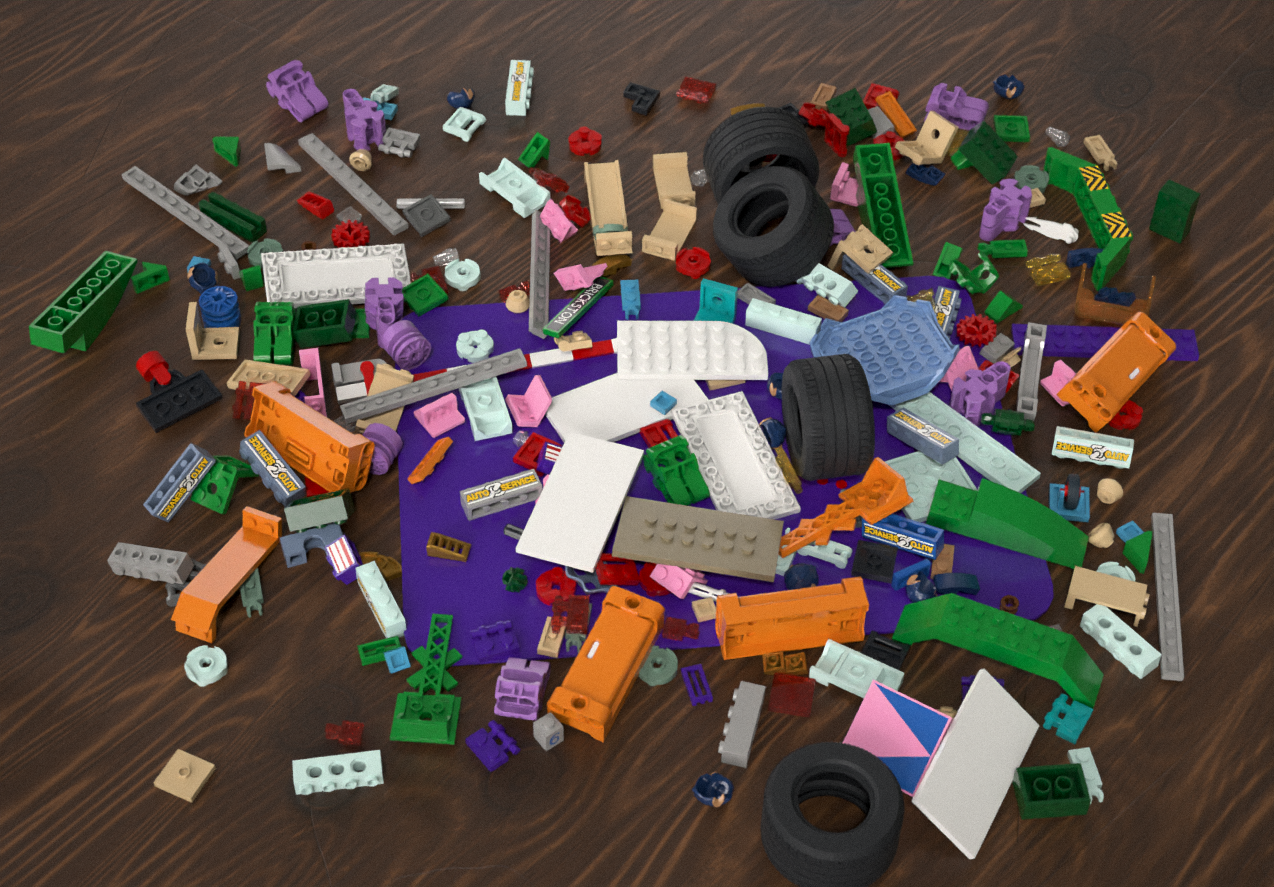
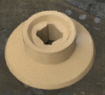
[997,346,1021,368]

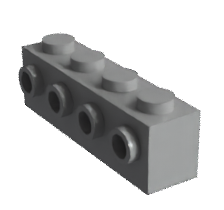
[107,542,194,584]

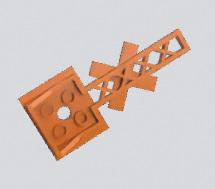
[778,457,914,558]

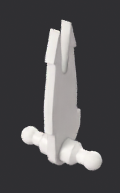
[1024,217,1079,244]

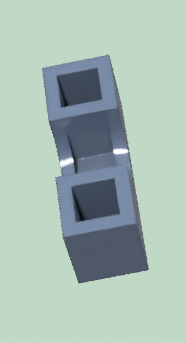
[280,523,343,568]

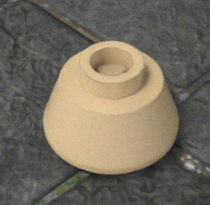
[349,149,372,171]
[506,290,530,313]
[1097,478,1123,504]
[1088,523,1114,548]

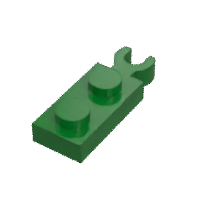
[977,239,1028,258]

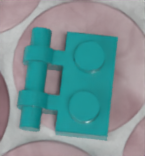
[1043,694,1094,744]

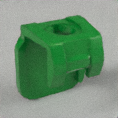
[949,253,999,294]

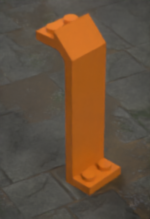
[171,506,282,643]

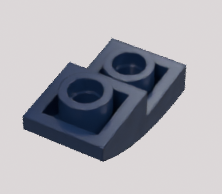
[905,163,945,186]
[1066,248,1104,269]
[1093,287,1136,308]
[933,573,980,595]

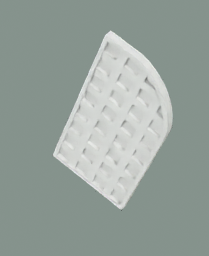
[617,321,768,380]

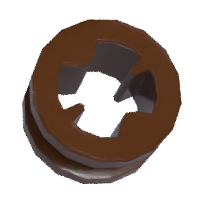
[301,241,317,251]
[999,595,1019,615]

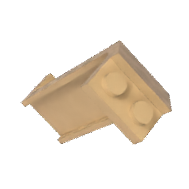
[584,160,632,256]

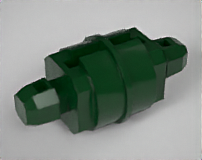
[980,409,1035,436]

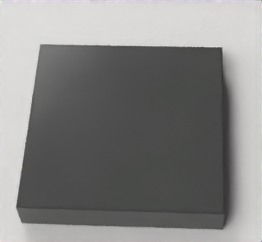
[402,194,451,237]

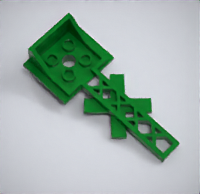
[390,614,462,745]

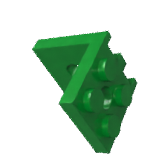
[190,455,259,514]

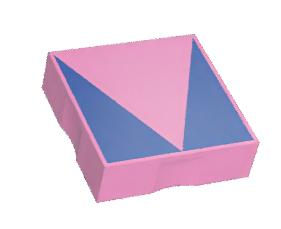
[843,680,954,797]

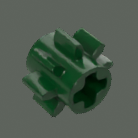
[502,567,528,593]

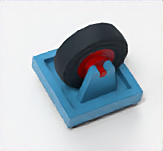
[1049,474,1090,522]

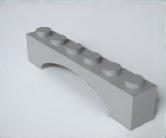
[1015,322,1047,421]

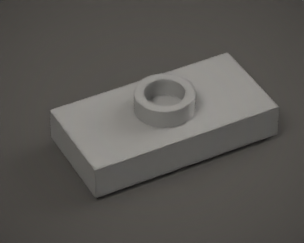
[737,283,776,304]

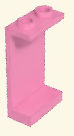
[299,348,327,417]

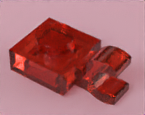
[498,281,530,303]
[662,617,700,641]
[325,721,364,746]

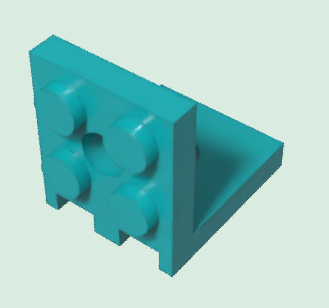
[694,278,738,324]

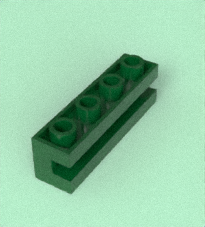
[198,191,267,243]

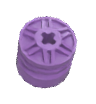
[381,320,431,370]
[362,423,403,475]

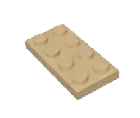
[227,359,311,397]

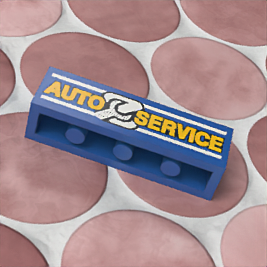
[862,514,944,560]

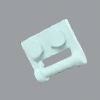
[443,107,486,142]

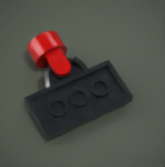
[136,351,222,433]

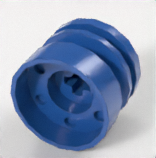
[199,286,242,328]

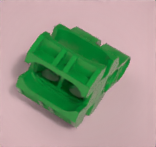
[253,302,296,366]
[643,435,710,506]

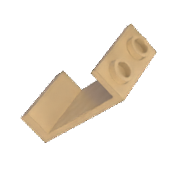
[653,152,695,209]
[642,199,697,261]
[355,363,414,434]
[1065,566,1150,627]

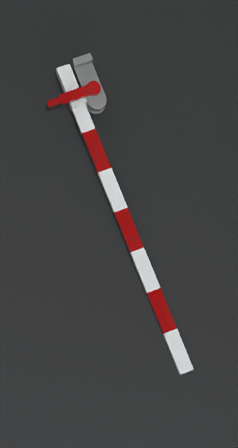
[331,338,617,404]

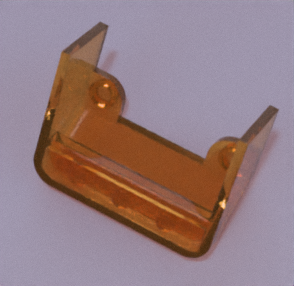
[1074,263,1156,326]

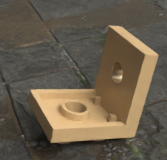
[895,111,959,165]
[828,224,893,274]
[186,302,240,360]

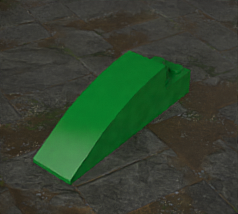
[853,143,914,268]
[29,251,138,353]
[925,478,1089,569]

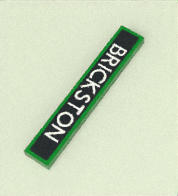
[543,277,613,339]

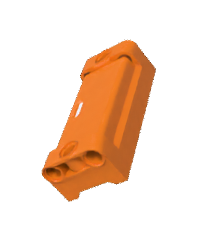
[1056,312,1176,433]
[244,381,375,493]
[715,576,869,660]
[547,586,665,742]

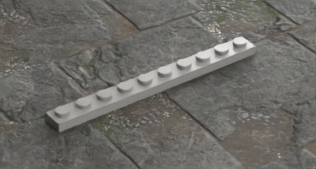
[298,133,408,235]
[122,166,249,260]
[529,210,550,339]
[340,349,527,424]
[1151,513,1184,681]

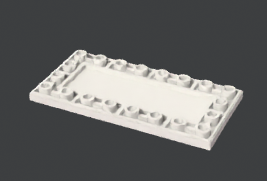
[261,244,411,308]
[545,373,708,443]
[671,391,801,520]
[516,432,644,573]
[912,669,1039,859]

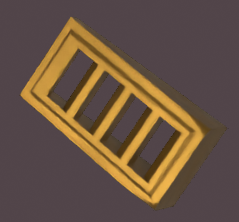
[426,532,471,562]

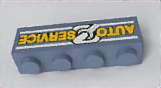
[841,252,908,304]
[932,286,962,340]
[887,407,959,465]
[239,430,306,507]
[143,443,216,523]

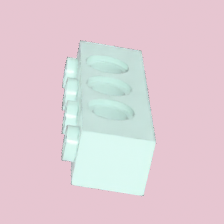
[795,263,858,308]
[1080,604,1162,679]
[293,750,384,795]

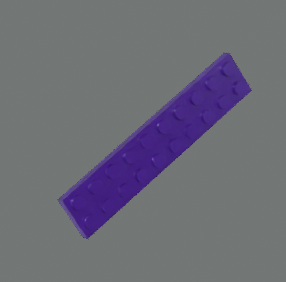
[1011,324,1199,361]

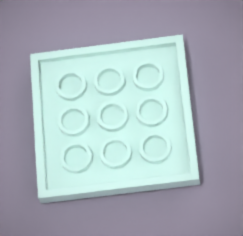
[885,451,977,522]

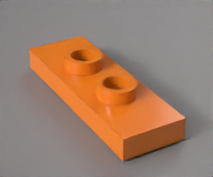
[875,91,917,139]
[407,437,453,484]

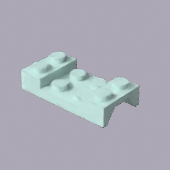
[479,158,550,218]
[458,376,512,441]
[809,639,904,698]

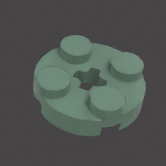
[1014,165,1049,193]
[593,224,628,241]
[247,239,283,268]
[639,646,678,686]

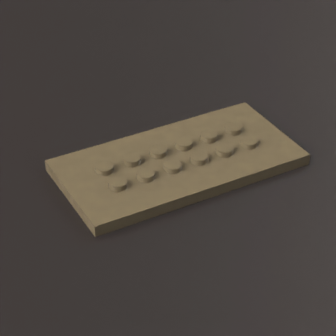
[612,496,784,582]

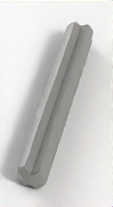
[396,198,465,209]

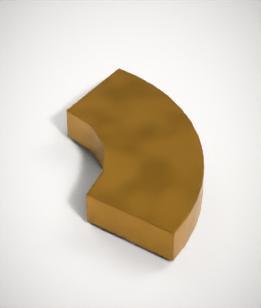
[359,552,402,581]

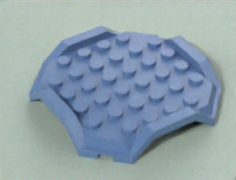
[809,295,960,405]

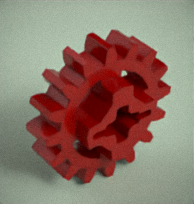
[331,220,370,248]
[957,314,997,347]

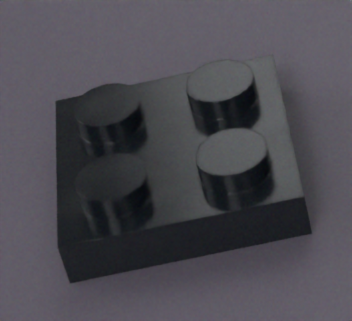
[851,540,898,583]

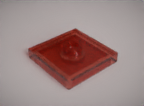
[768,672,816,718]

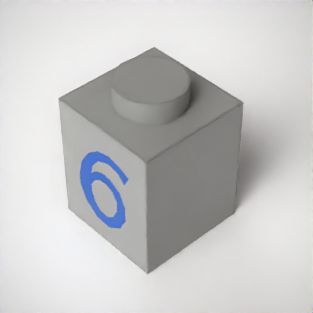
[533,712,564,751]

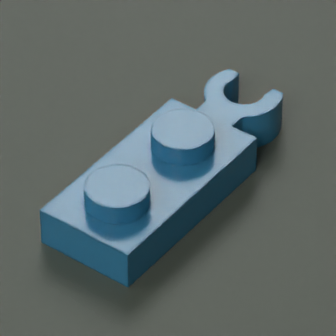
[620,280,641,320]

